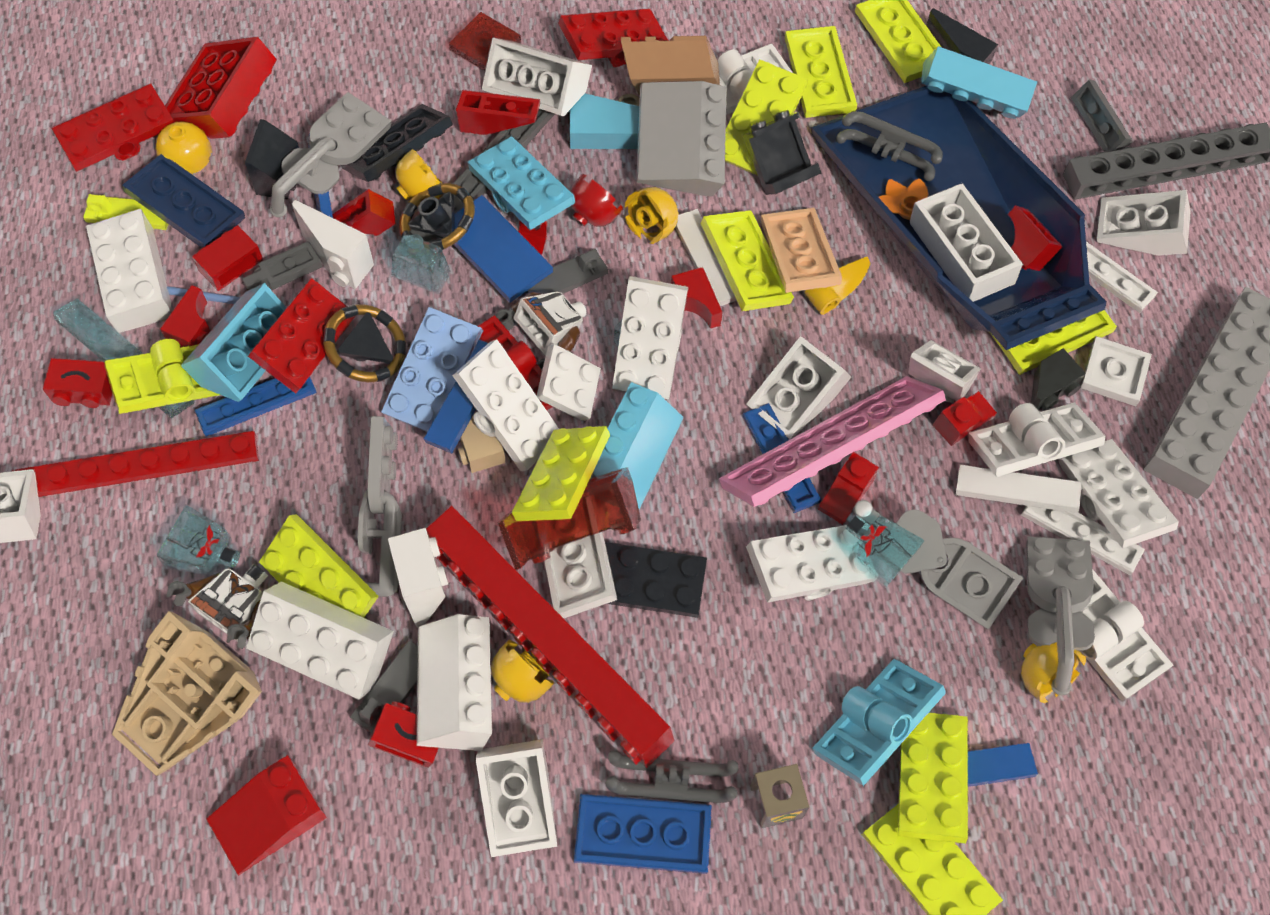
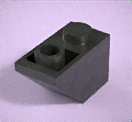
[1031,348,1086,411]

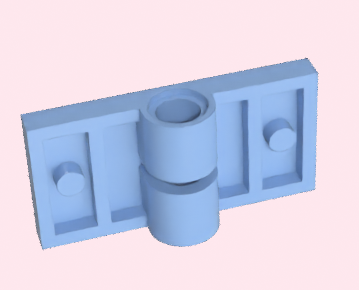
[381,307,483,432]

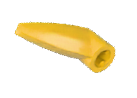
[804,256,870,315]

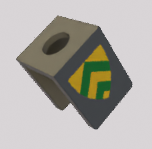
[750,764,809,829]

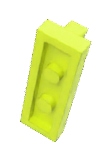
[83,194,168,230]

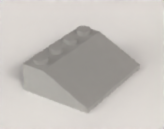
[636,81,727,196]

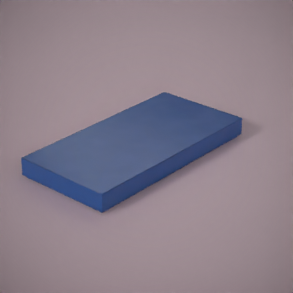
[454,195,553,303]
[574,794,712,874]

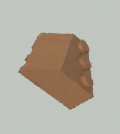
[621,35,720,96]

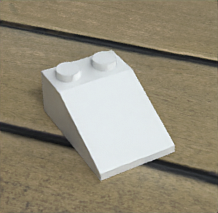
[1097,190,1191,256]
[292,200,374,289]
[746,336,851,439]
[908,340,981,403]
[388,528,448,628]
[476,739,557,857]

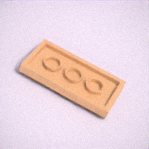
[761,208,842,293]

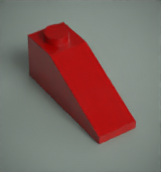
[456,90,541,135]

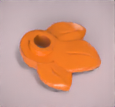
[879,179,928,220]

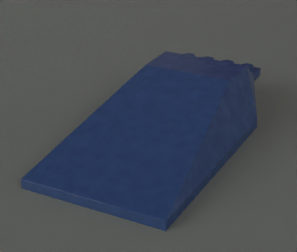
[811,85,1107,350]

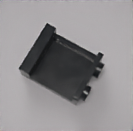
[743,110,821,195]

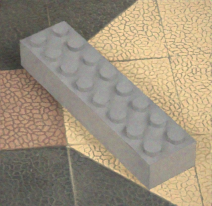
[1144,287,1270,499]

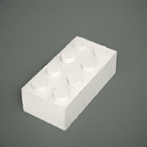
[910,183,1023,302]
[86,209,173,333]
[246,582,394,700]

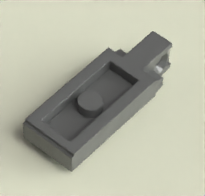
[242,241,323,291]

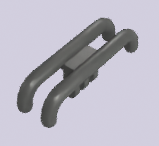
[836,111,943,181]
[605,750,739,803]

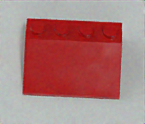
[165,37,277,139]

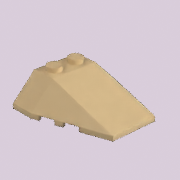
[112,611,262,776]

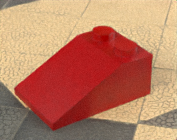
[206,755,327,876]

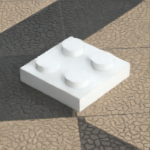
[1081,336,1152,406]
[537,344,601,421]

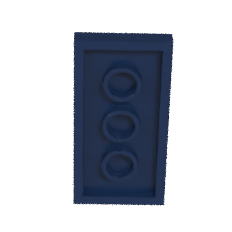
[122,154,245,248]

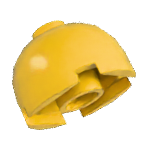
[155,122,212,174]
[396,149,444,200]
[625,187,679,244]
[491,639,555,703]
[1021,642,1086,703]

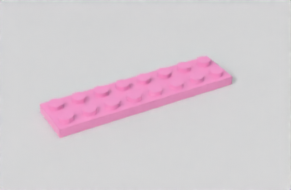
[719,376,946,507]

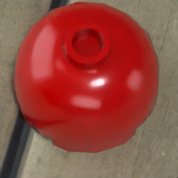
[570,174,624,227]

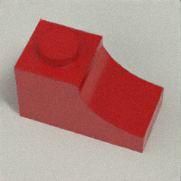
[332,189,396,236]
[1008,205,1062,271]
[671,267,723,329]
[160,285,211,347]
[933,391,997,446]
[818,452,879,525]

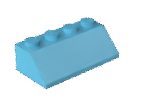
[921,46,1037,119]
[181,283,287,402]
[584,382,683,516]

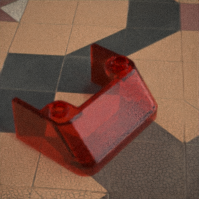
[497,467,641,570]

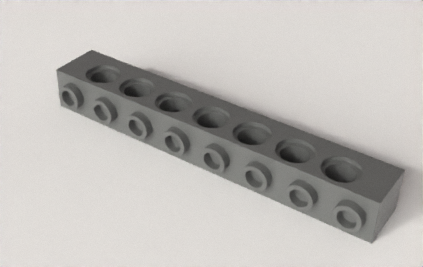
[1062,122,1270,200]

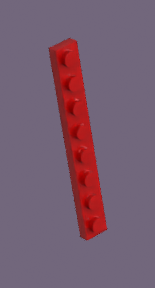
[12,431,259,497]

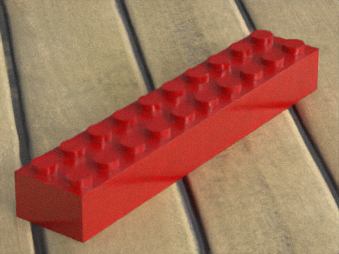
[426,506,675,768]

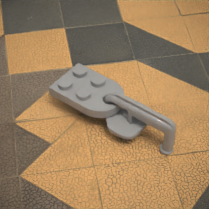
[270,92,392,217]
[358,416,402,597]
[854,500,1023,630]
[1026,536,1095,696]

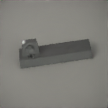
[1071,80,1132,152]
[526,249,608,294]
[350,641,418,734]

